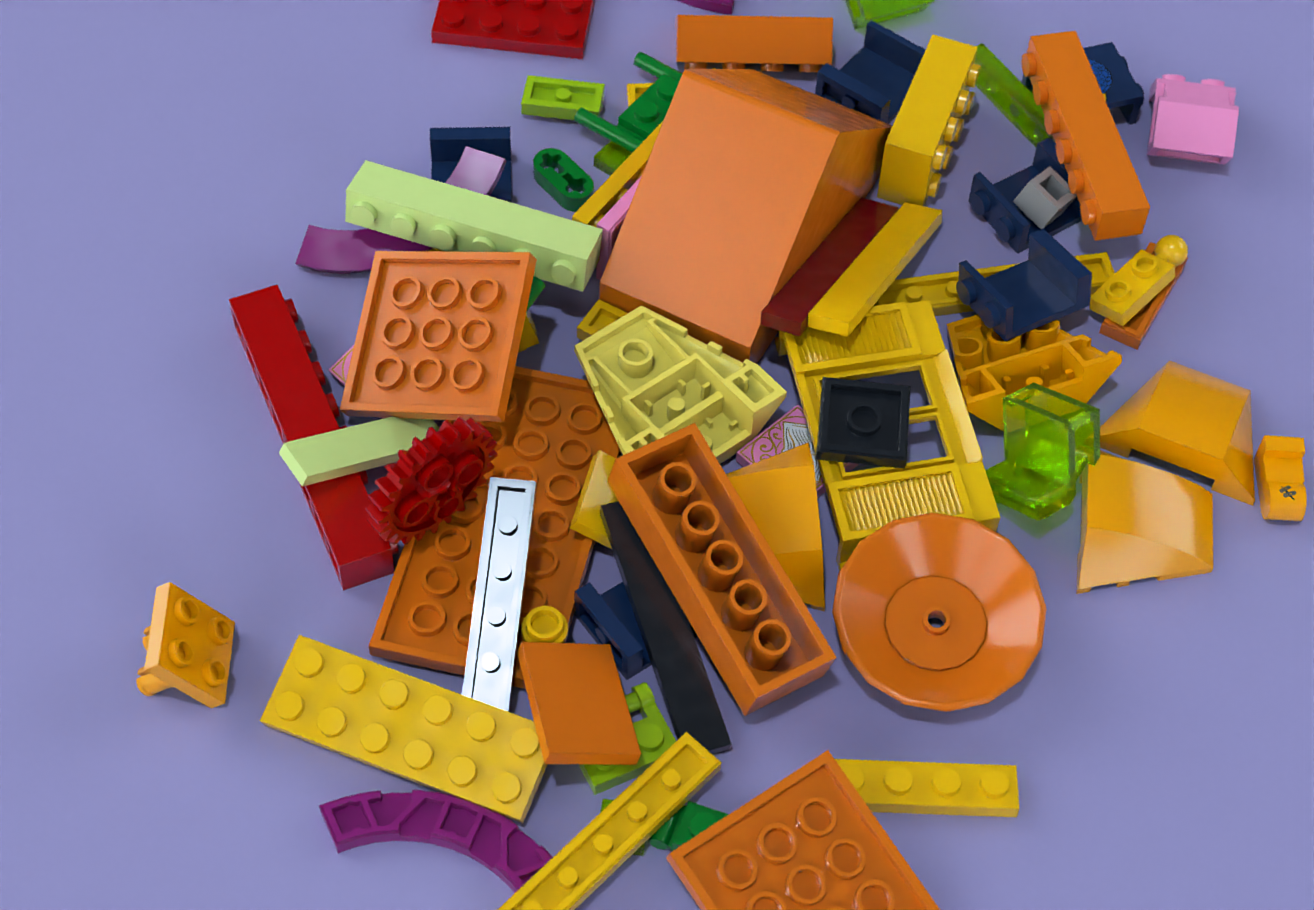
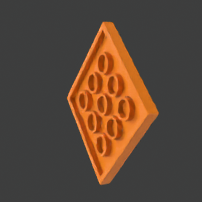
[339,251,537,422]
[666,750,940,910]

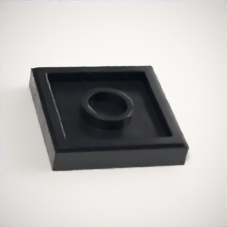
[816,377,911,469]

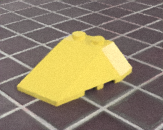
[574,305,787,464]

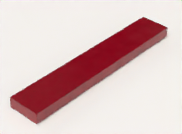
[760,197,899,336]

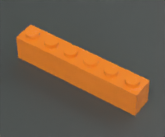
[1021,30,1150,241]

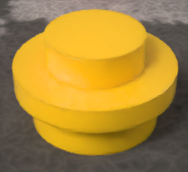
[521,606,568,643]

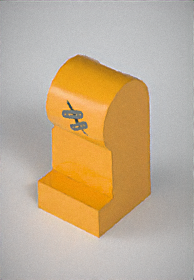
[1254,435,1307,521]

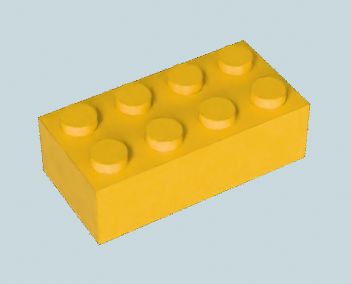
[877,34,981,206]

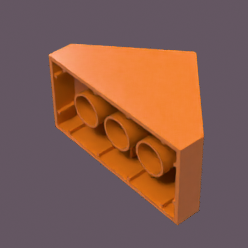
[599,69,892,364]

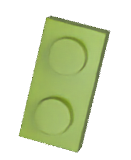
[521,75,605,120]

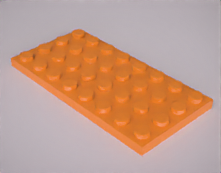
[369,366,621,689]

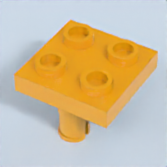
[136,582,235,708]

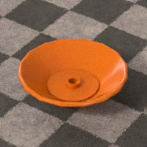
[832,512,1047,712]

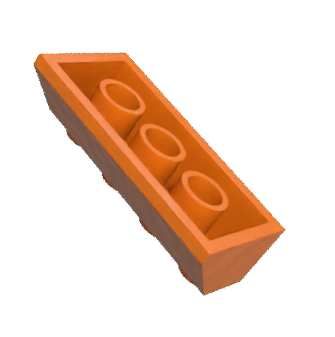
[675,15,833,72]

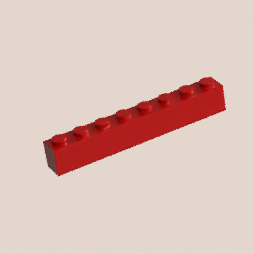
[229,284,399,591]

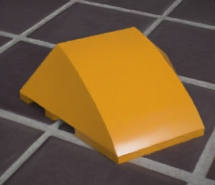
[947,314,1122,433]
[1087,360,1255,506]
[726,443,825,611]
[1076,443,1213,594]

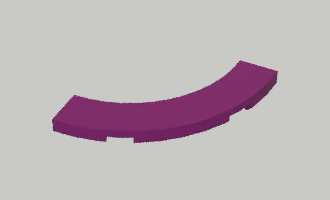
[295,146,506,274]
[319,790,553,894]

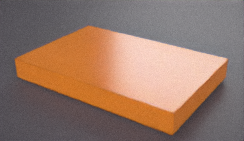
[517,642,641,765]

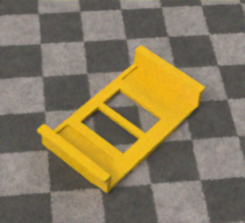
[775,300,1001,572]

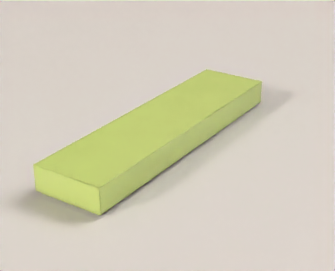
[279,416,440,487]

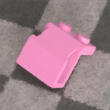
[1147,74,1239,165]

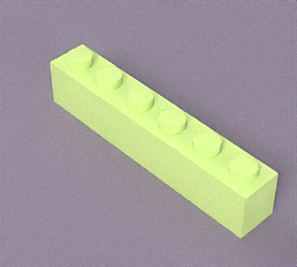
[345,160,603,292]

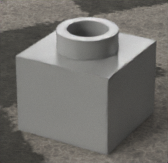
[1013,166,1077,229]

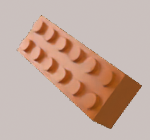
[607,423,837,716]

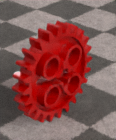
[365,417,498,545]

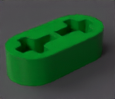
[533,148,594,212]

